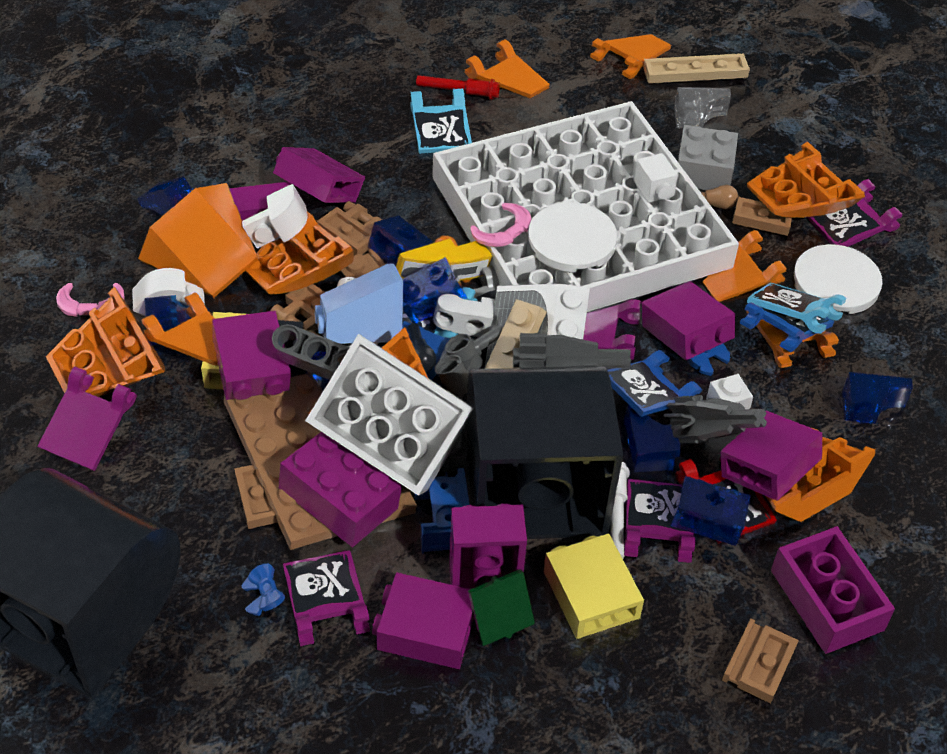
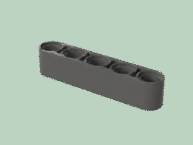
[272,324,350,380]

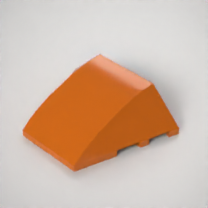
[747,142,865,218]
[138,183,258,298]
[245,211,354,294]
[46,286,165,397]
[766,428,875,522]

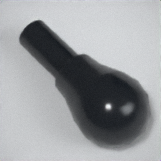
[407,323,436,372]

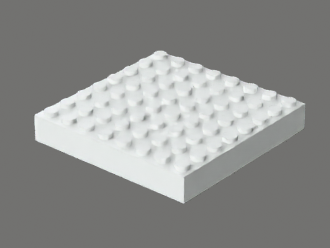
[433,101,739,312]

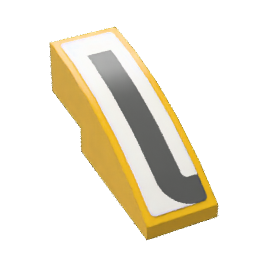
[396,239,493,282]

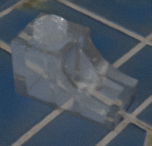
[674,87,731,128]

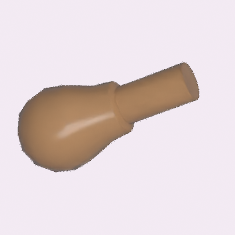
[701,185,739,209]

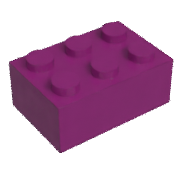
[278,432,402,548]
[449,504,527,589]
[771,526,895,654]

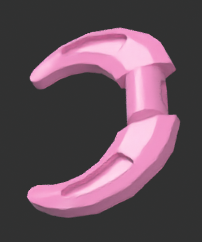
[471,203,532,247]
[56,283,125,317]

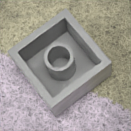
[678,125,738,190]

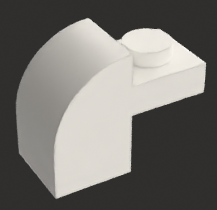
[242,184,307,248]
[132,268,205,321]

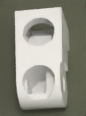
[433,294,494,338]

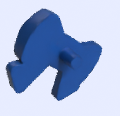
[687,343,730,376]
[242,563,285,616]

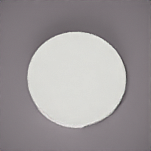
[528,202,617,272]
[794,244,882,314]

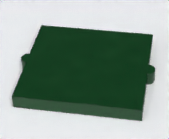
[468,569,535,646]

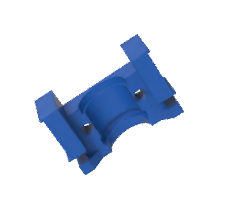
[414,468,470,554]

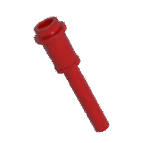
[416,75,500,100]

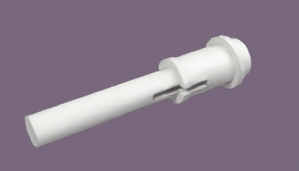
[610,462,630,559]

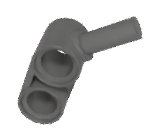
[435,324,503,397]

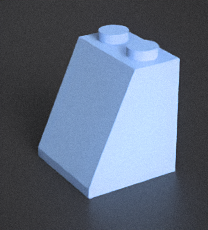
[315,264,403,344]

